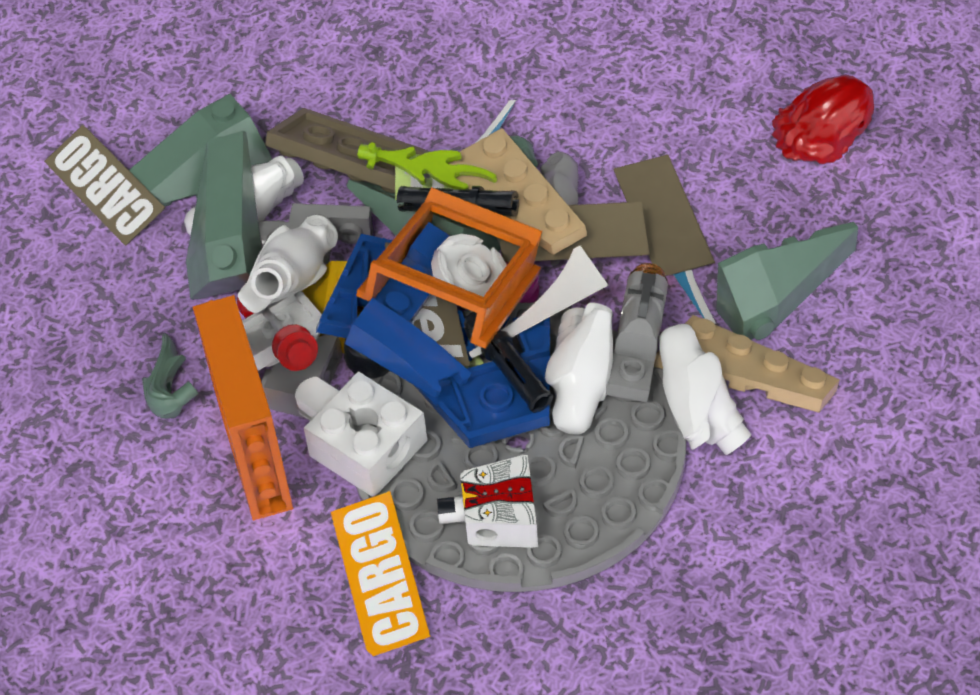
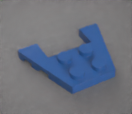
[316,234,476,361]
[415,317,550,448]

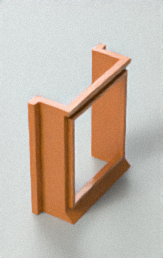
[356,187,542,349]

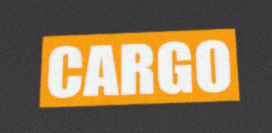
[331,491,430,656]

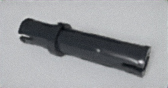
[397,186,519,217]
[464,312,553,413]

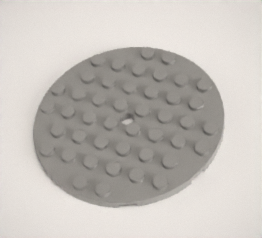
[355,302,686,592]

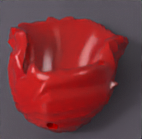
[771,74,874,164]

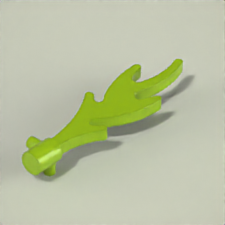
[357,142,497,189]

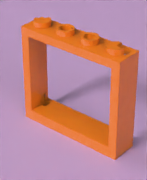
[192,295,293,521]

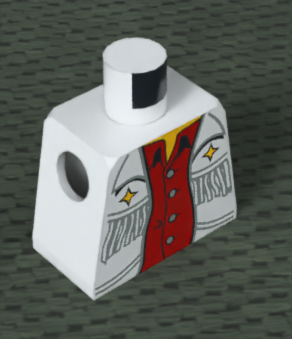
[437,455,538,548]

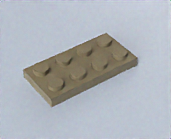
[265,108,431,193]

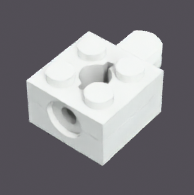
[295,371,427,497]

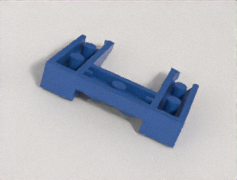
[345,222,510,397]

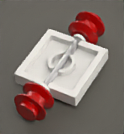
[237,291,322,371]

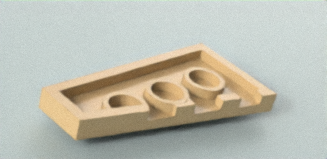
[448,128,587,255]
[654,315,840,413]

